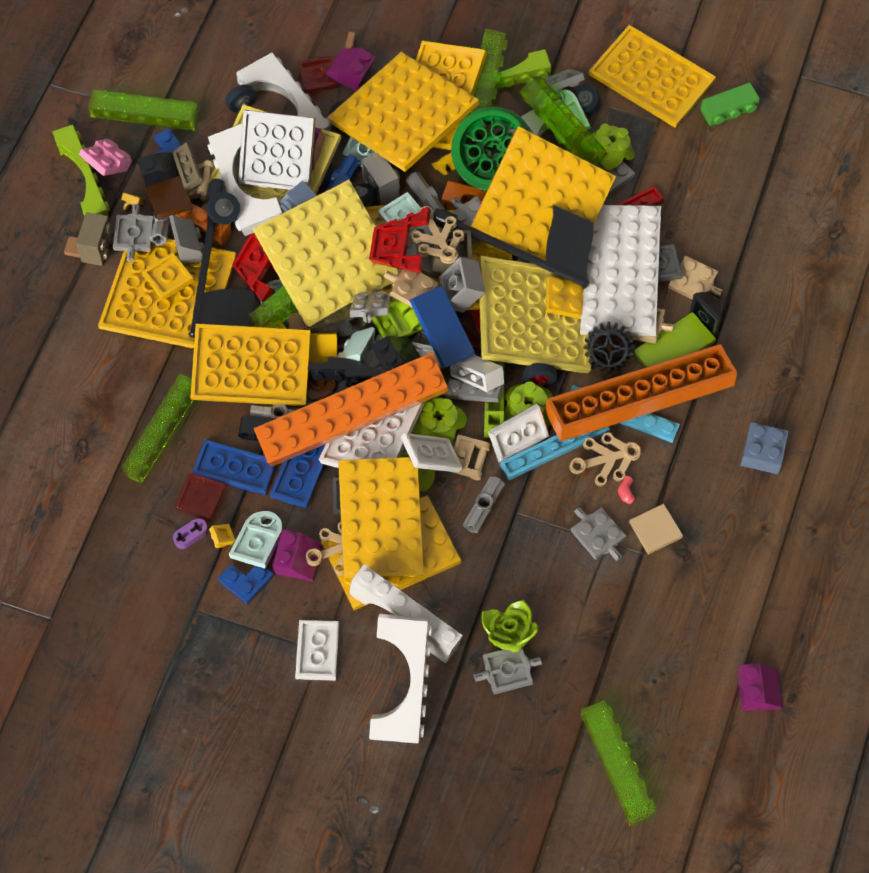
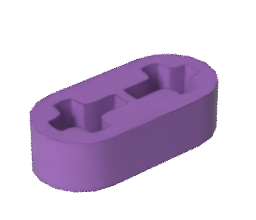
[173,518,208,549]

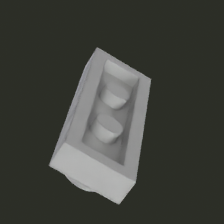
[444,379,504,403]

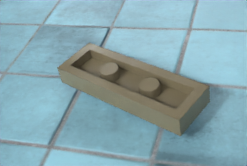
[172,142,203,192]

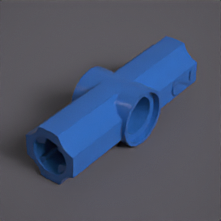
[325,154,360,192]

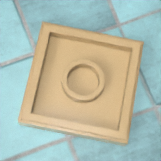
[629,504,683,555]

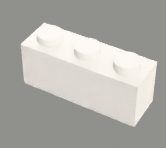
[450,355,504,392]

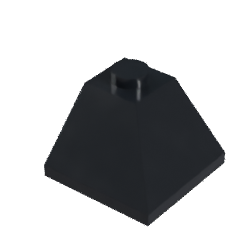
[137,152,182,187]
[689,292,721,337]

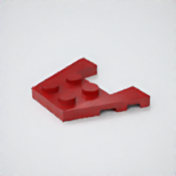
[369,207,431,273]
[232,233,274,304]

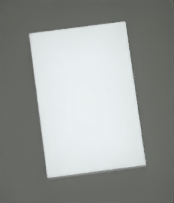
[488,404,549,462]
[401,433,462,473]
[295,620,339,681]

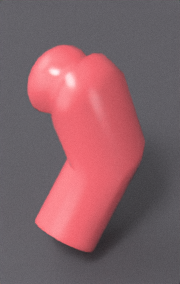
[618,476,635,504]

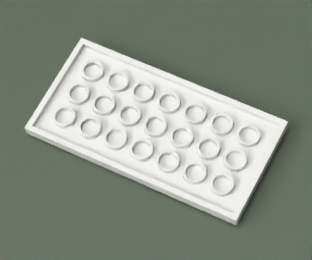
[580,205,661,336]
[319,335,442,468]

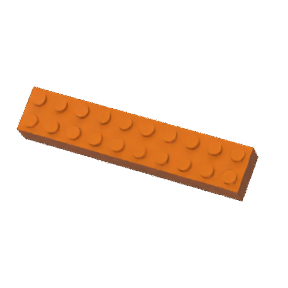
[545,344,737,442]
[254,352,449,467]

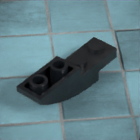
[308,357,382,387]

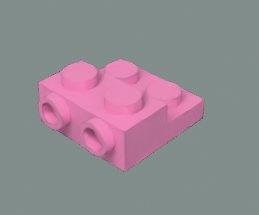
[79,139,132,176]

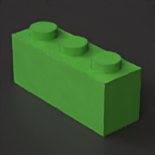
[700,82,760,126]

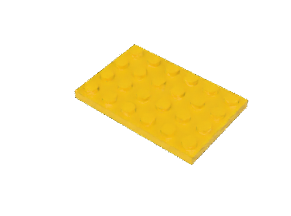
[589,25,716,128]
[416,41,488,150]
[190,324,310,406]
[338,457,423,579]
[321,495,461,610]

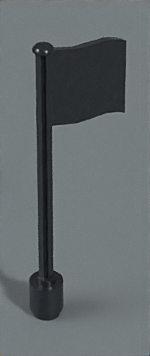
[188,179,259,338]
[433,205,594,289]

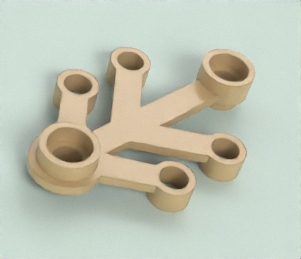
[411,206,464,264]
[569,432,641,487]
[306,522,343,576]

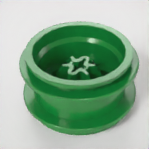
[451,107,534,191]

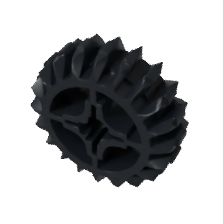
[584,321,635,373]

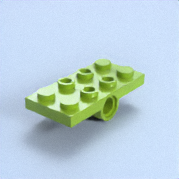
[371,284,439,338]

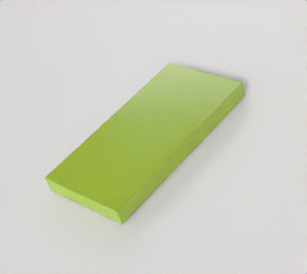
[634,312,716,368]

